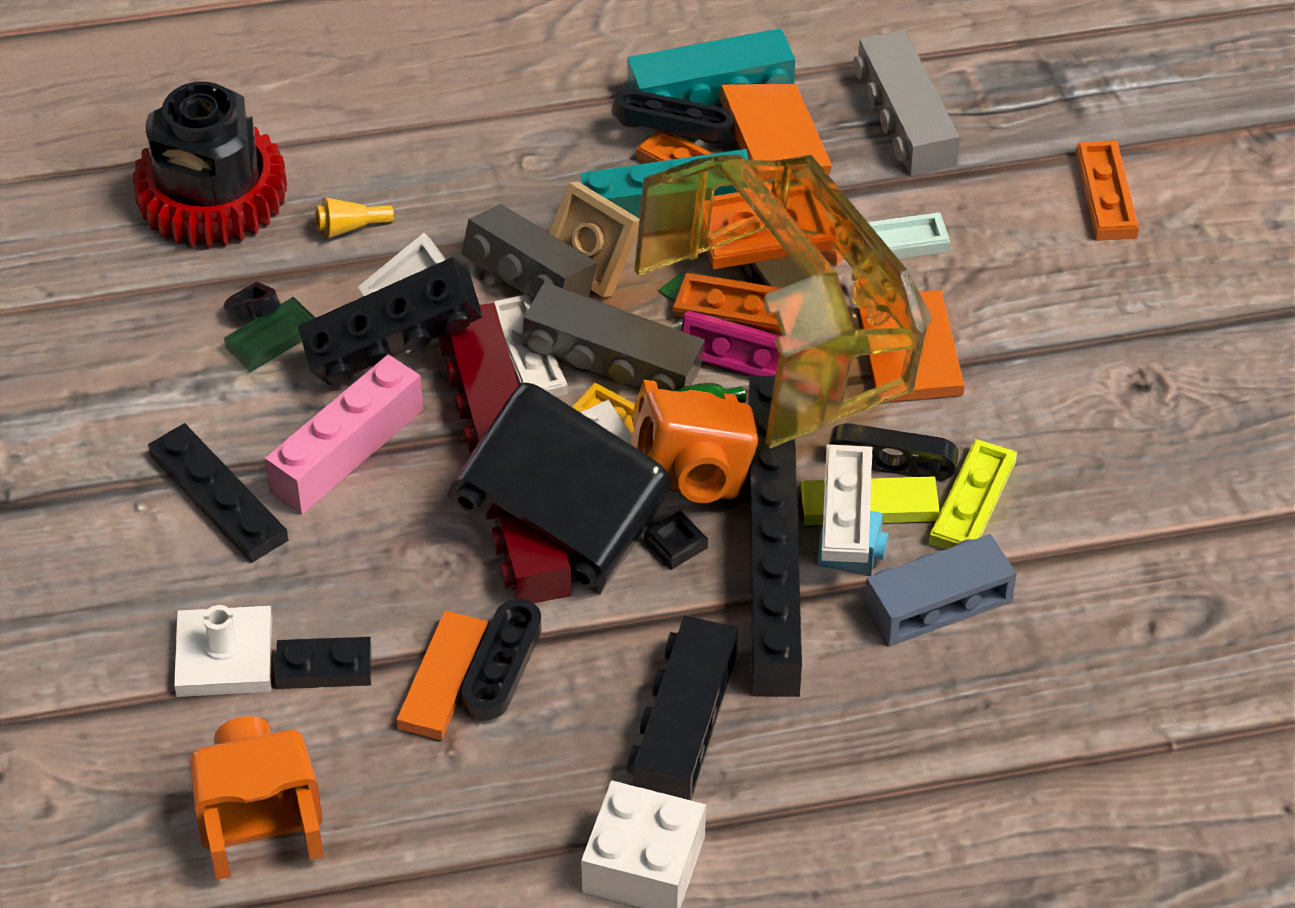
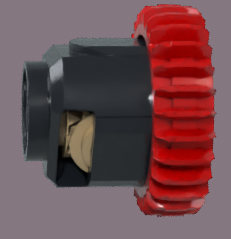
[133,81,287,248]

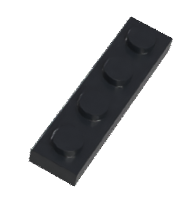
[148,423,289,563]

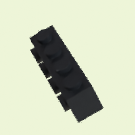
[298,257,483,385]

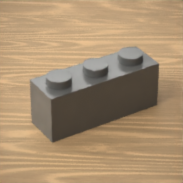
[461,204,597,299]

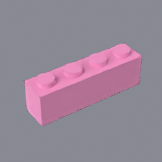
[265,354,424,515]

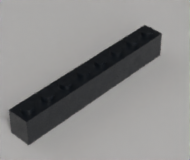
[748,376,802,697]

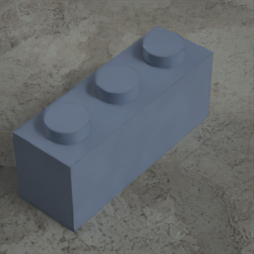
[864,534,1017,647]

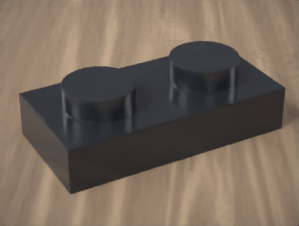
[275,636,372,689]

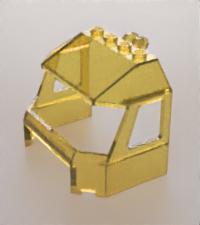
[634,154,932,448]

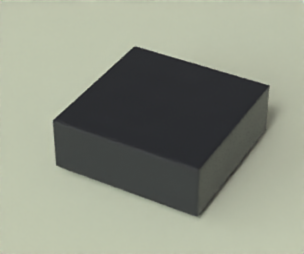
[644,510,708,570]

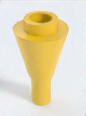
[315,197,394,239]

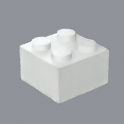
[581,780,706,908]

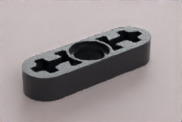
[828,423,959,480]

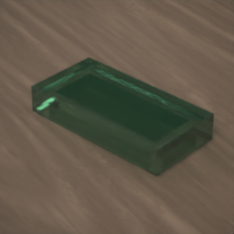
[224,296,316,372]

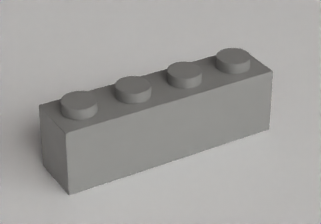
[853,30,960,176]

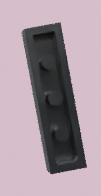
[627,615,738,801]

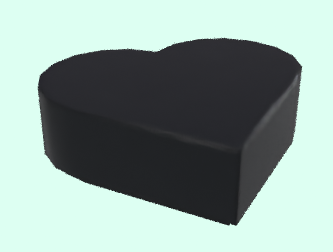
[223,282,281,322]

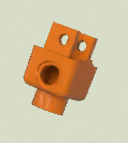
[630,379,758,503]
[189,716,324,880]

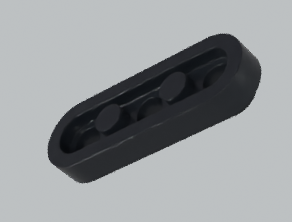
[611,89,734,144]
[462,599,542,720]

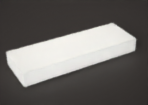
[490,295,568,397]
[821,445,872,563]

